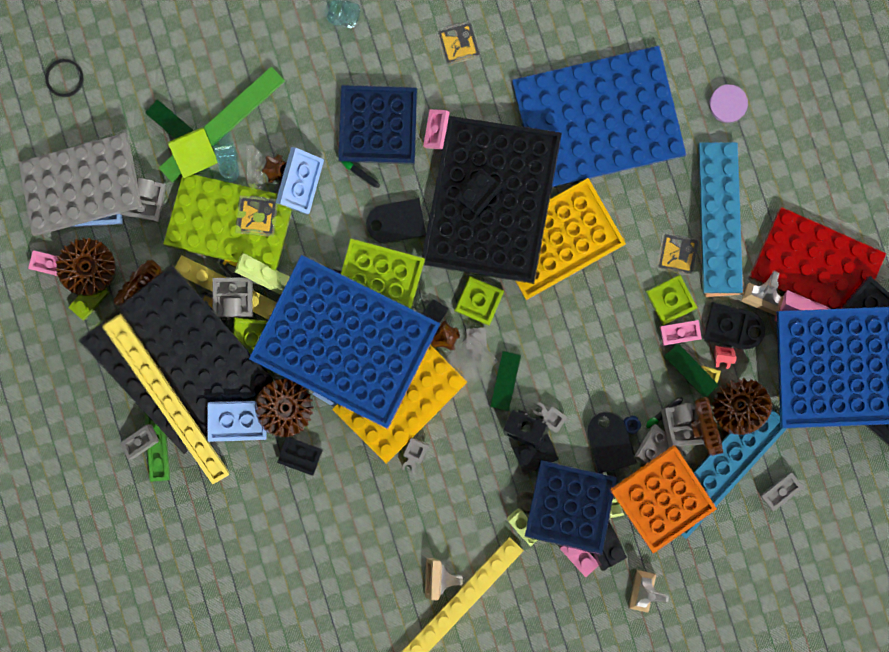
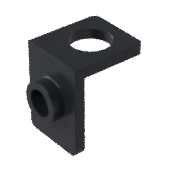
[422,299,448,323]

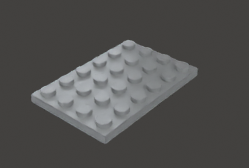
[19,133,142,236]

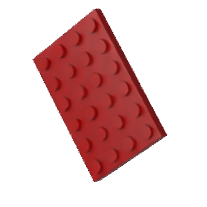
[749,207,887,309]

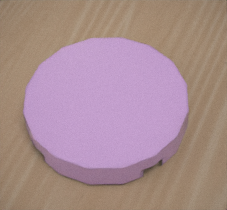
[709,85,748,123]

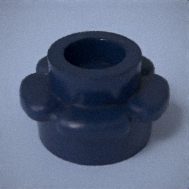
[624,415,641,434]

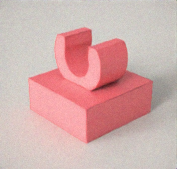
[713,346,737,369]

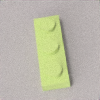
[235,253,290,295]

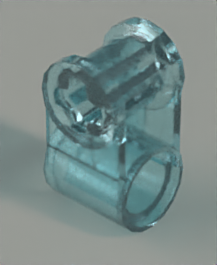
[214,143,239,182]

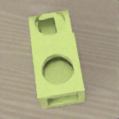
[507,507,538,547]

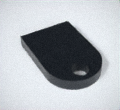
[366,198,426,243]
[703,302,765,349]
[588,411,637,473]

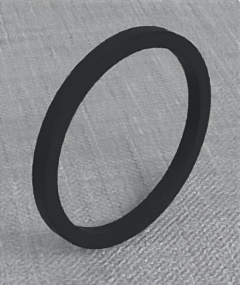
[45,59,84,97]

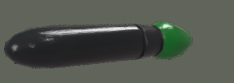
[341,161,380,188]
[646,397,683,428]

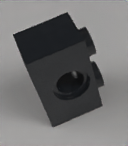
[503,410,549,450]

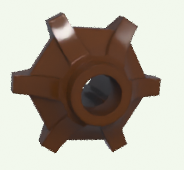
[262,154,287,183]
[431,321,460,350]

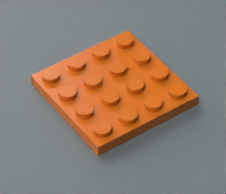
[610,445,717,554]

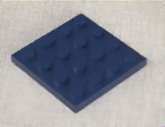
[338,85,417,164]
[524,460,617,555]

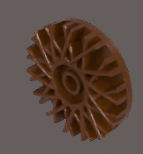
[55,238,116,296]
[114,259,162,307]
[712,378,772,435]
[255,379,314,437]
[691,397,723,456]

